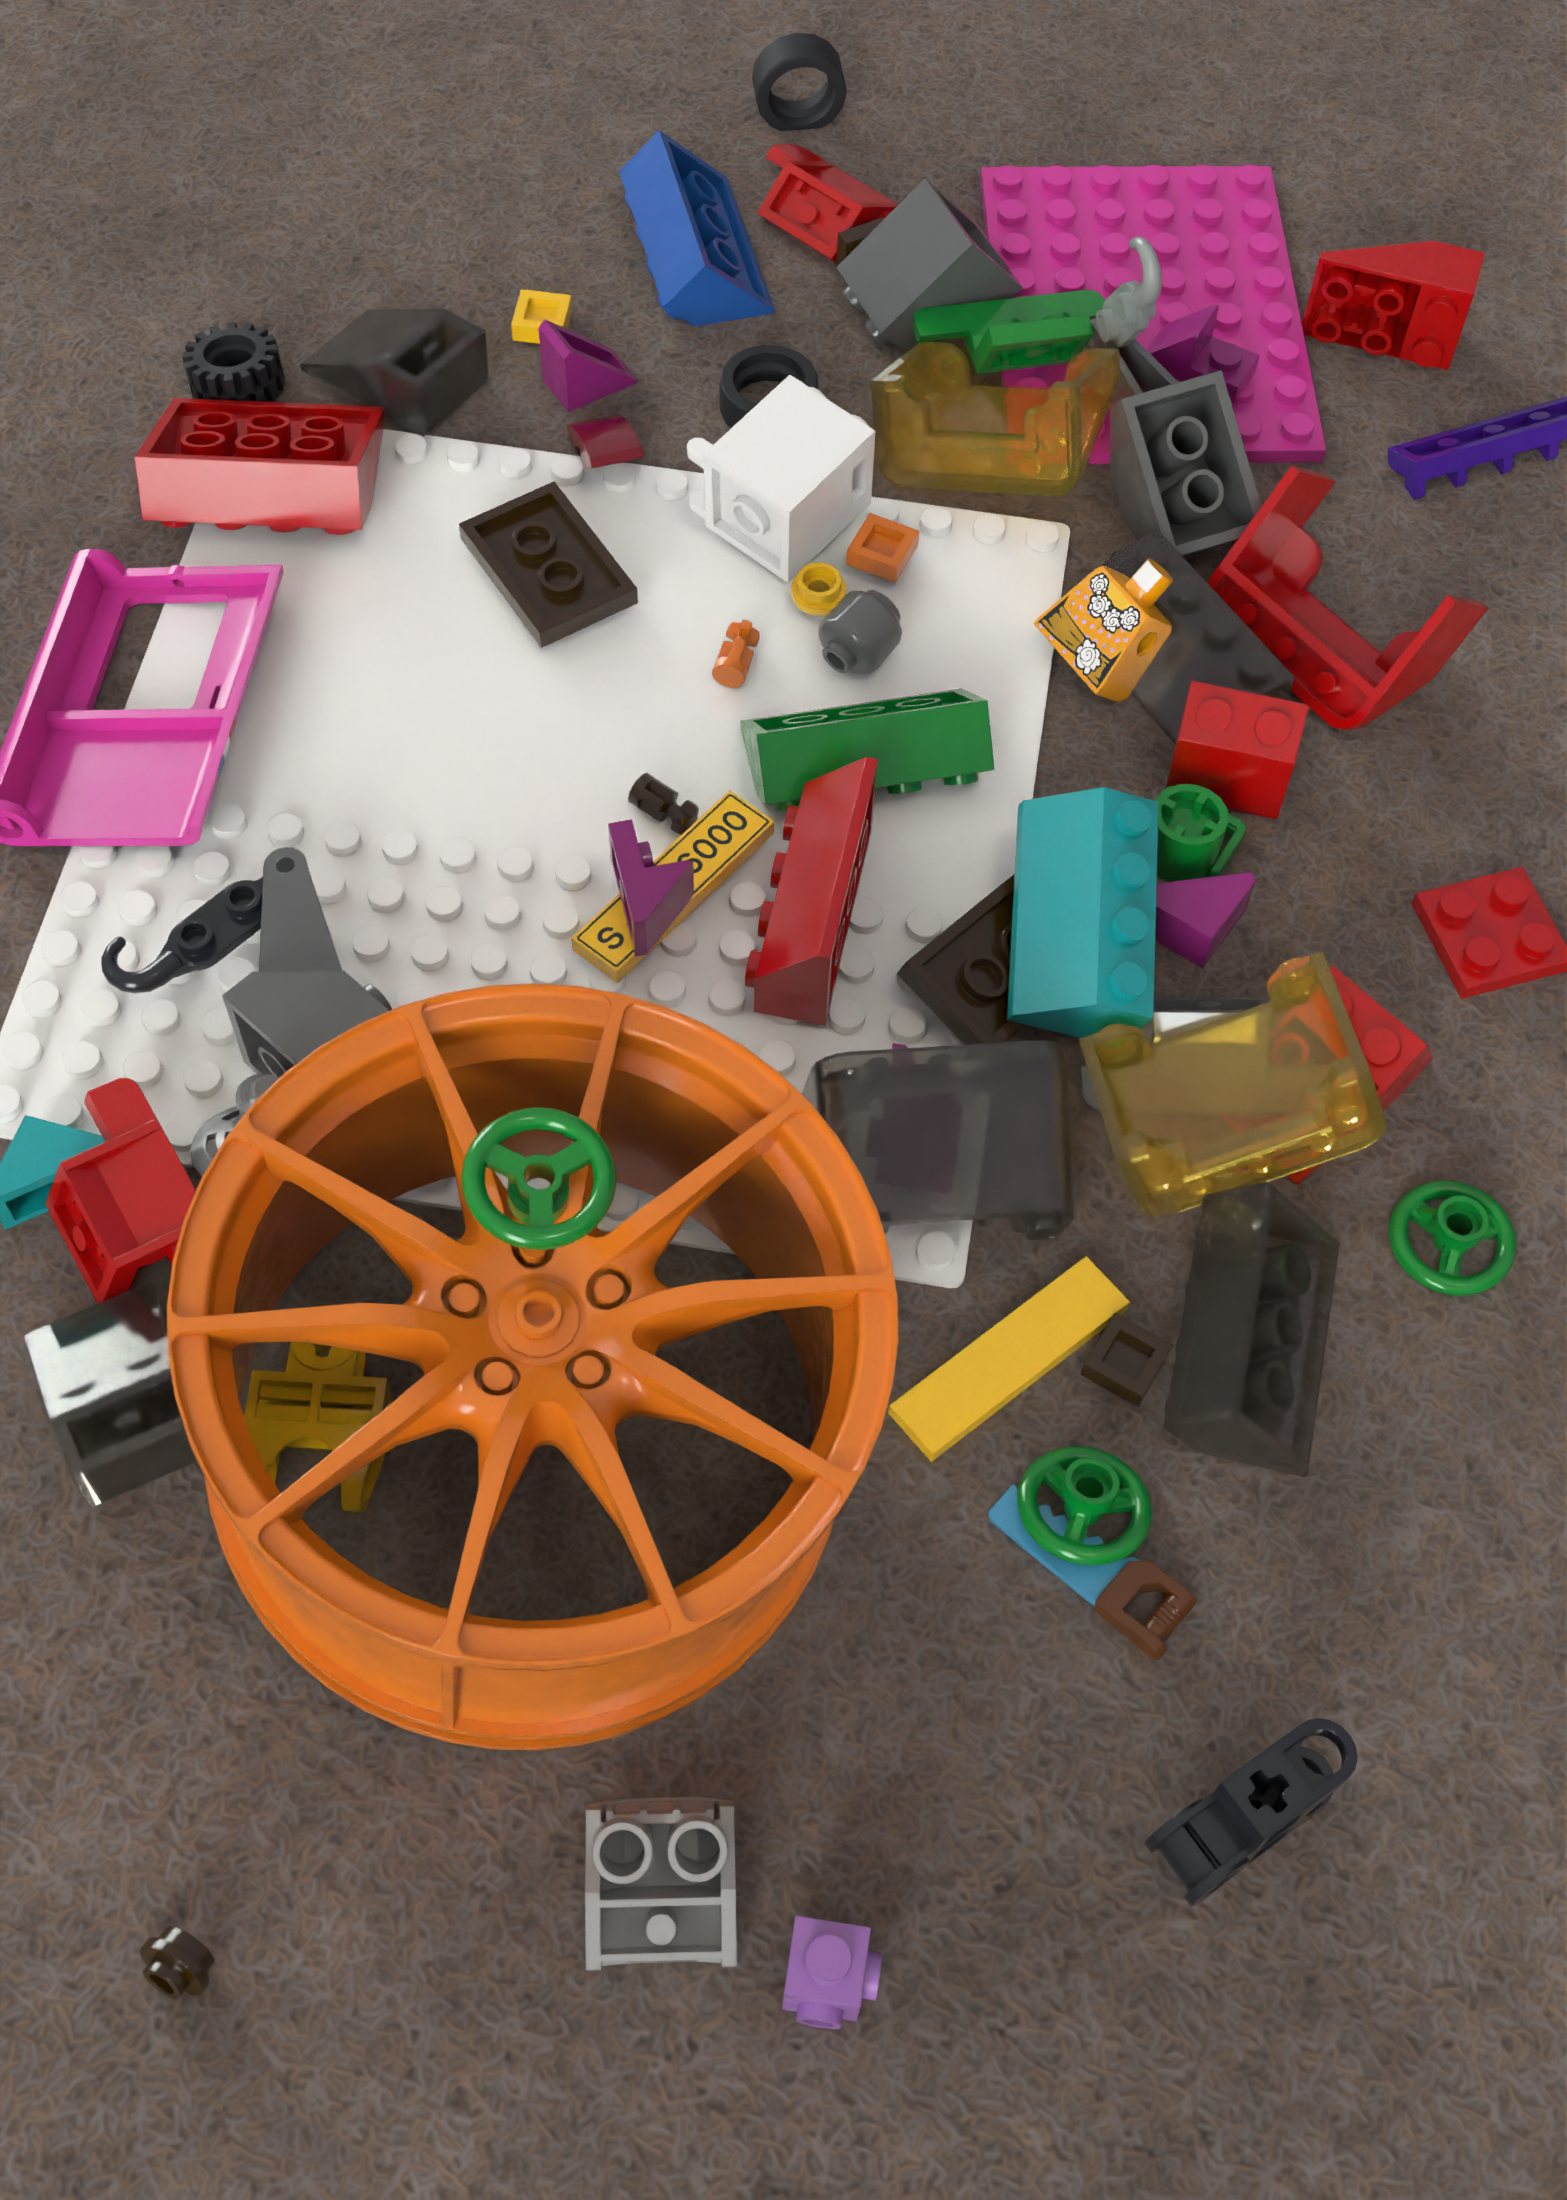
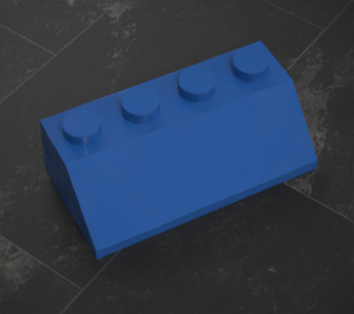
[619,130,775,326]

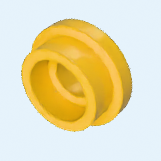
[791,562,846,615]

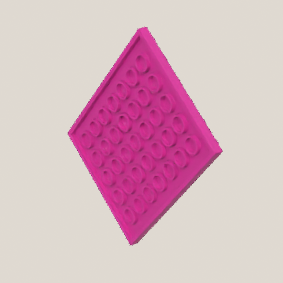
[980,165,1326,465]

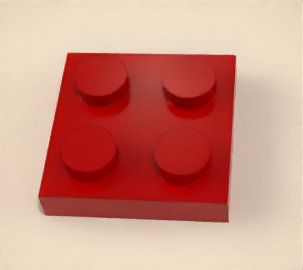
[1411,866,1567,999]

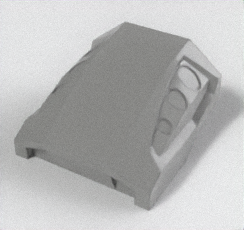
[585,1796,737,1970]

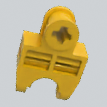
[244,1342,393,1512]

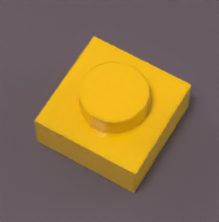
[511,289,572,344]

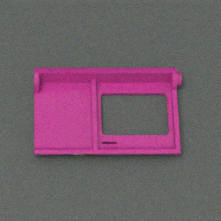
[0,549,284,846]

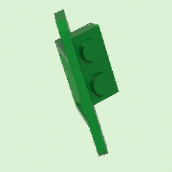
[912,290,1105,374]

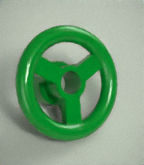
[461,1107,616,1250]
[1388,1180,1516,1296]
[1017,1446,1152,1566]

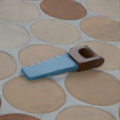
[988,1484,1197,1660]

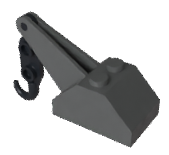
[101,847,392,1078]

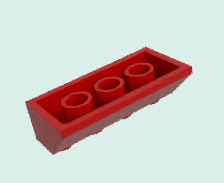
[745,757,878,1026]

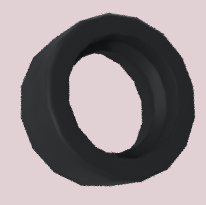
[752,33,847,131]
[720,345,818,428]

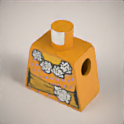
[1033,558,1174,702]

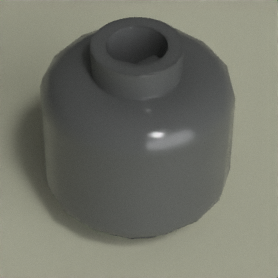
[818,590,902,675]

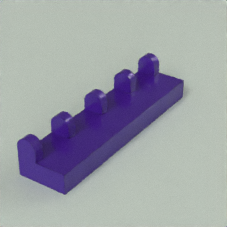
[1388,396,1567,500]

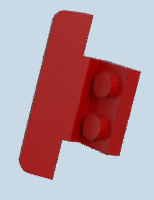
[757,143,899,263]
[45,1078,196,1309]

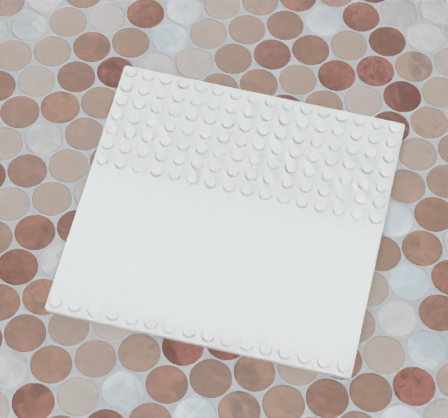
[0,429,1070,1288]

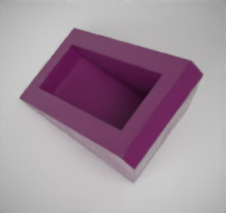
[539,319,638,412]
[1155,872,1255,969]

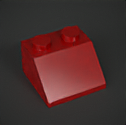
[1165,681,1309,819]

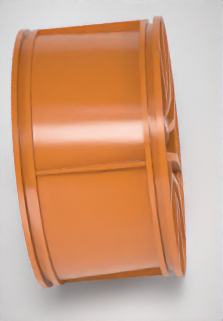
[167,983,898,1750]

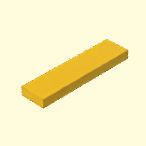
[888,1256,1130,1462]

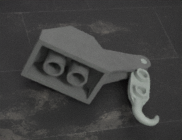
[1086,236,1262,565]

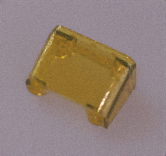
[870,342,1120,496]
[1079,950,1387,1216]

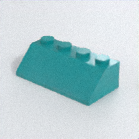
[1007,787,1159,1047]

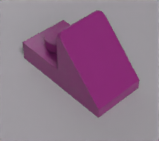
[1147,305,1260,403]
[608,819,694,957]

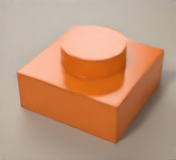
[846,513,920,583]

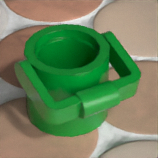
[1155,784,1245,882]

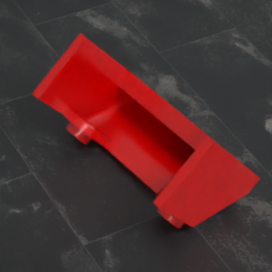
[1202,465,1489,730]

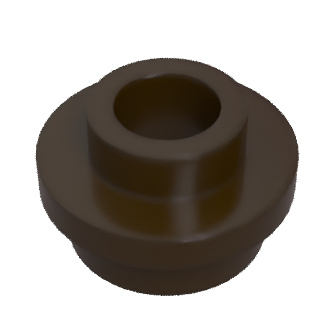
[140,1926,214,1999]

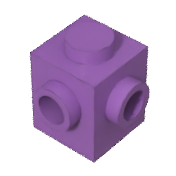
[782,1915,882,2029]

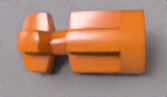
[712,620,760,688]

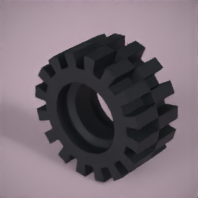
[182,322,285,402]

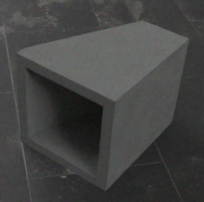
[836,178,1023,352]

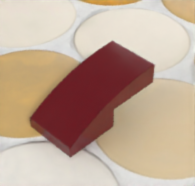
[567,414,644,469]

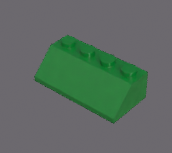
[740,688,995,811]

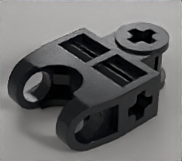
[1144,1718,1357,1907]

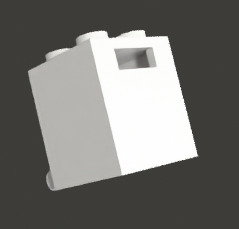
[687,375,876,583]

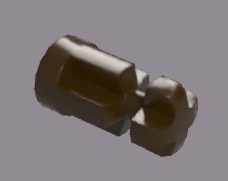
[628,773,699,835]

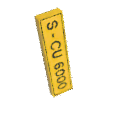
[571,790,775,983]

